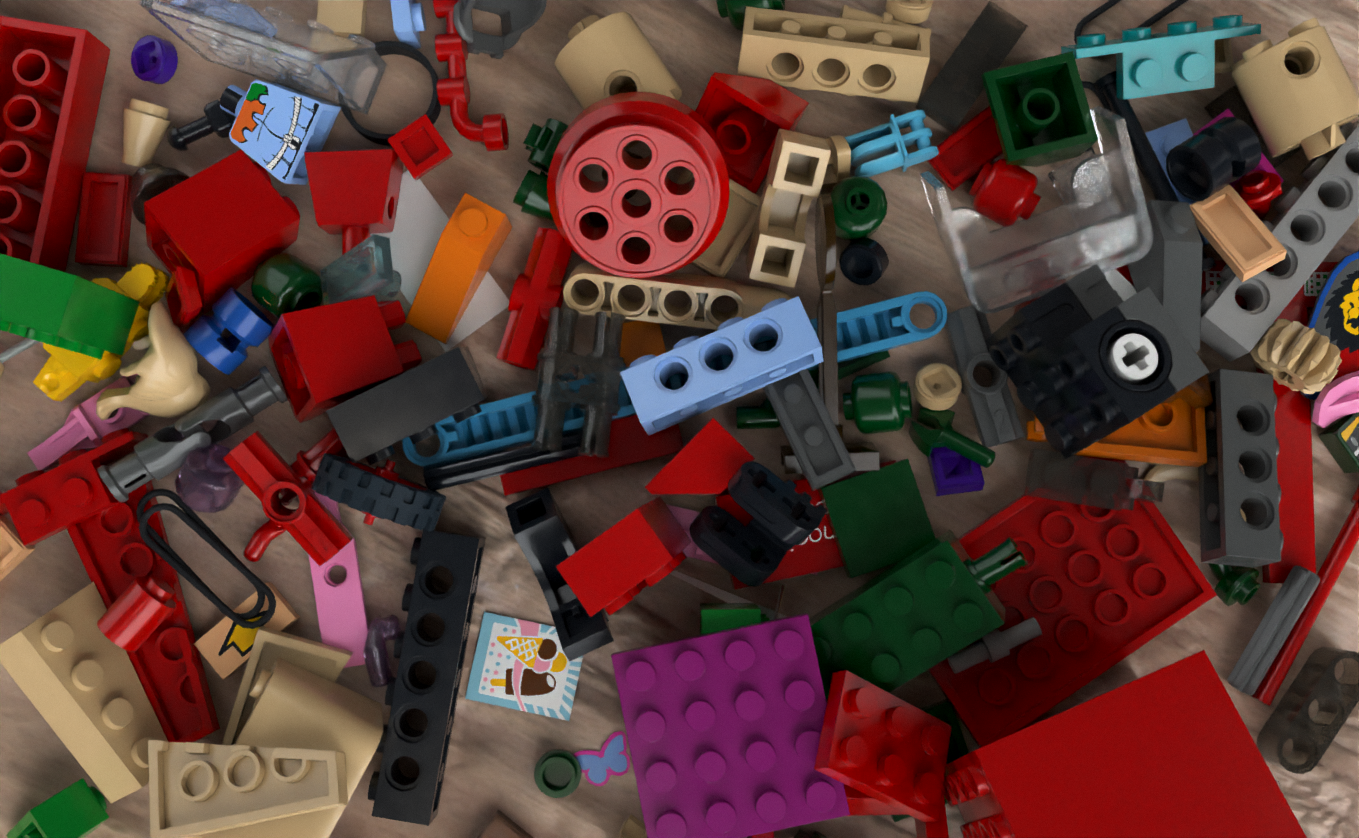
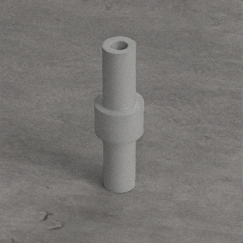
[947,617,1042,674]

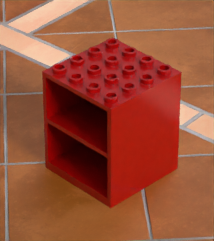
[943,650,1307,838]

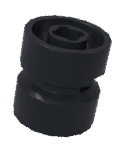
[1166,117,1262,201]

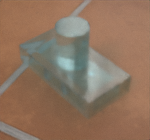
[320,234,402,305]

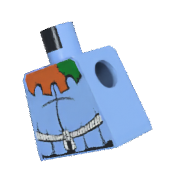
[219,79,341,185]

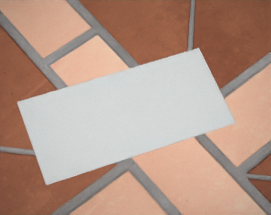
[370,170,509,352]

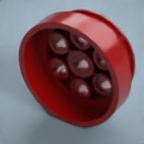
[547,92,730,278]

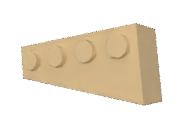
[0,581,168,803]

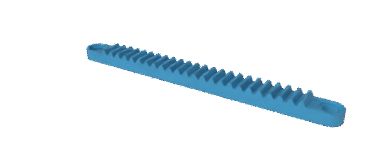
[402,291,947,467]

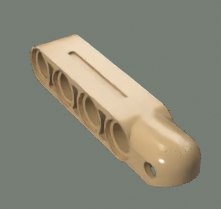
[563,263,792,330]

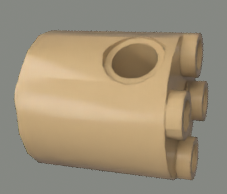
[554,12,682,150]
[1231,18,1359,161]

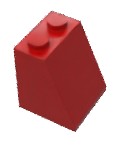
[144,149,300,314]

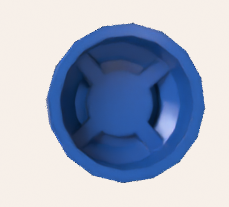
[183,287,275,375]

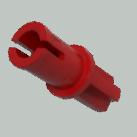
[278,428,347,506]

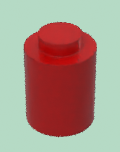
[97,575,176,652]

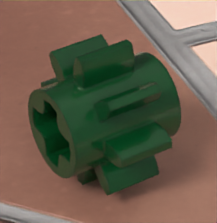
[523,118,568,173]

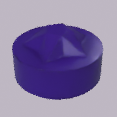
[131,35,178,84]

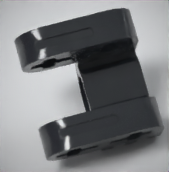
[689,461,827,587]

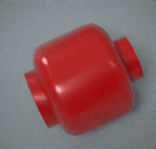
[968,158,1041,227]

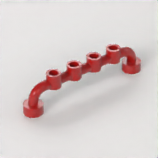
[433,0,509,152]

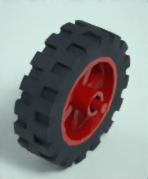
[311,453,446,532]

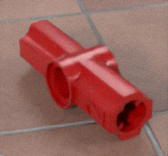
[496,227,574,372]
[223,430,353,567]

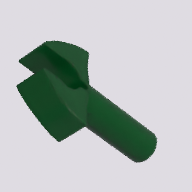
[909,408,996,468]

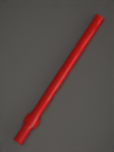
[1252,485,1359,706]

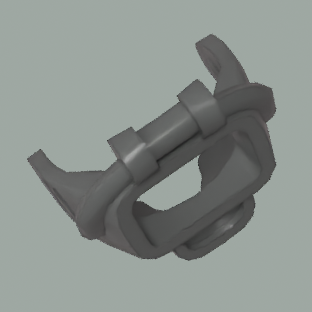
[453,0,547,59]

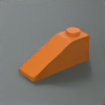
[406,193,513,344]

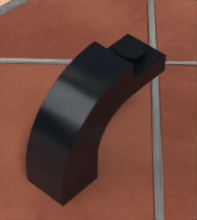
[505,487,614,662]

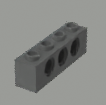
[1198,369,1284,568]

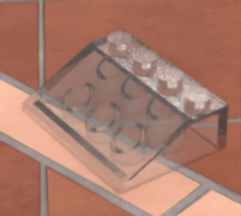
[139,0,387,115]

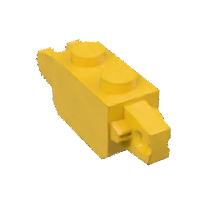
[33,262,170,402]

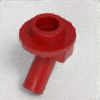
[1233,170,1282,221]

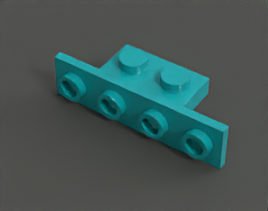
[1061,15,1261,100]

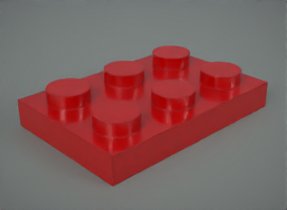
[814,670,952,822]

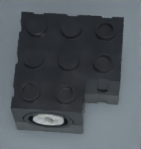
[985,263,1209,459]

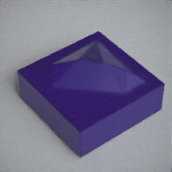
[927,447,985,496]

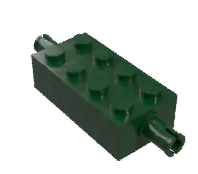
[809,529,1028,702]

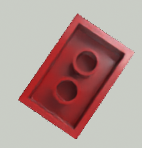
[556,496,692,617]

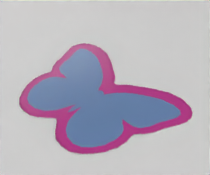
[573,731,630,786]

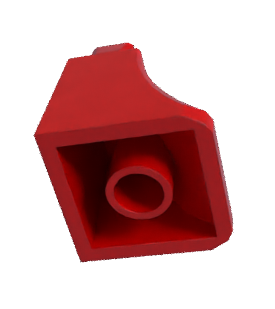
[268,295,422,423]

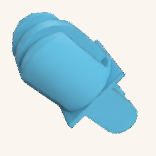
[844,110,939,178]

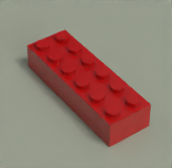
[0,16,110,272]

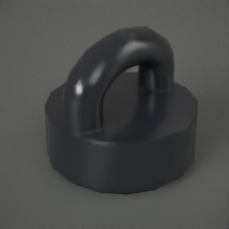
[839,238,889,286]

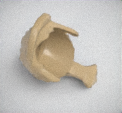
[96,301,211,421]

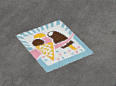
[465,612,583,721]

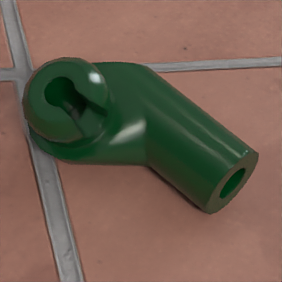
[736,397,780,429]

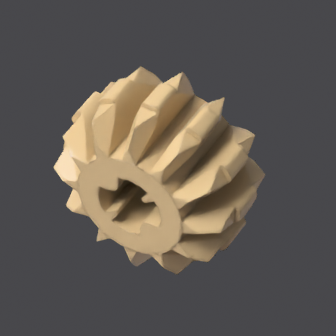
[1250,319,1342,394]

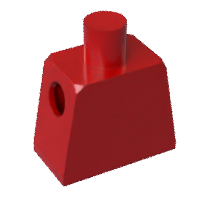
[305,149,403,259]

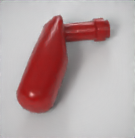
[243,519,286,562]

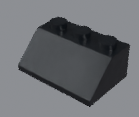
[326,347,488,466]

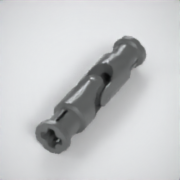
[97,366,288,503]

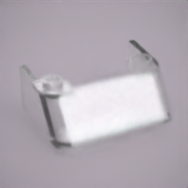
[920,106,1154,313]

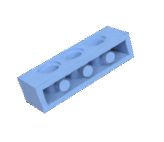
[620,296,824,436]

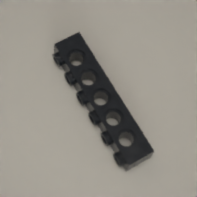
[368,529,486,826]

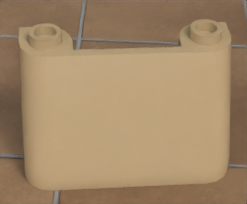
[187,657,383,838]

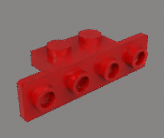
[0,428,148,546]

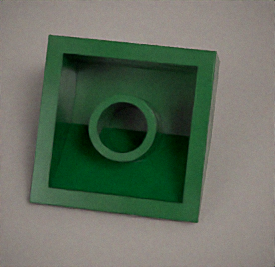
[981,51,1098,167]

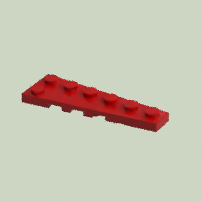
[67,480,220,743]

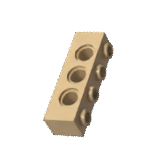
[737,6,930,103]

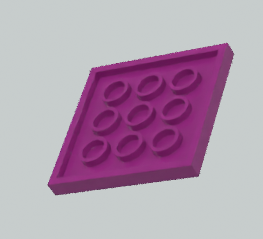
[611,613,850,838]

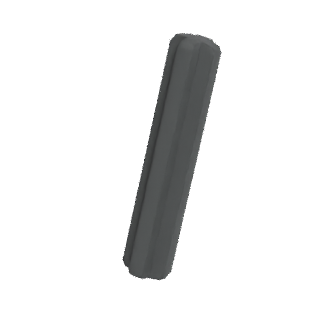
[1228,565,1320,695]

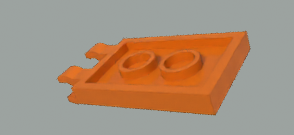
[1026,398,1207,467]

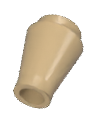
[121,98,171,170]

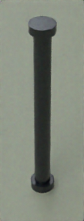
[1094,71,1217,273]

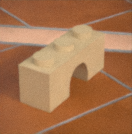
[745,128,831,288]

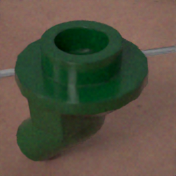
[1208,563,1261,606]

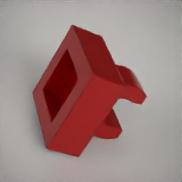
[387,114,453,180]

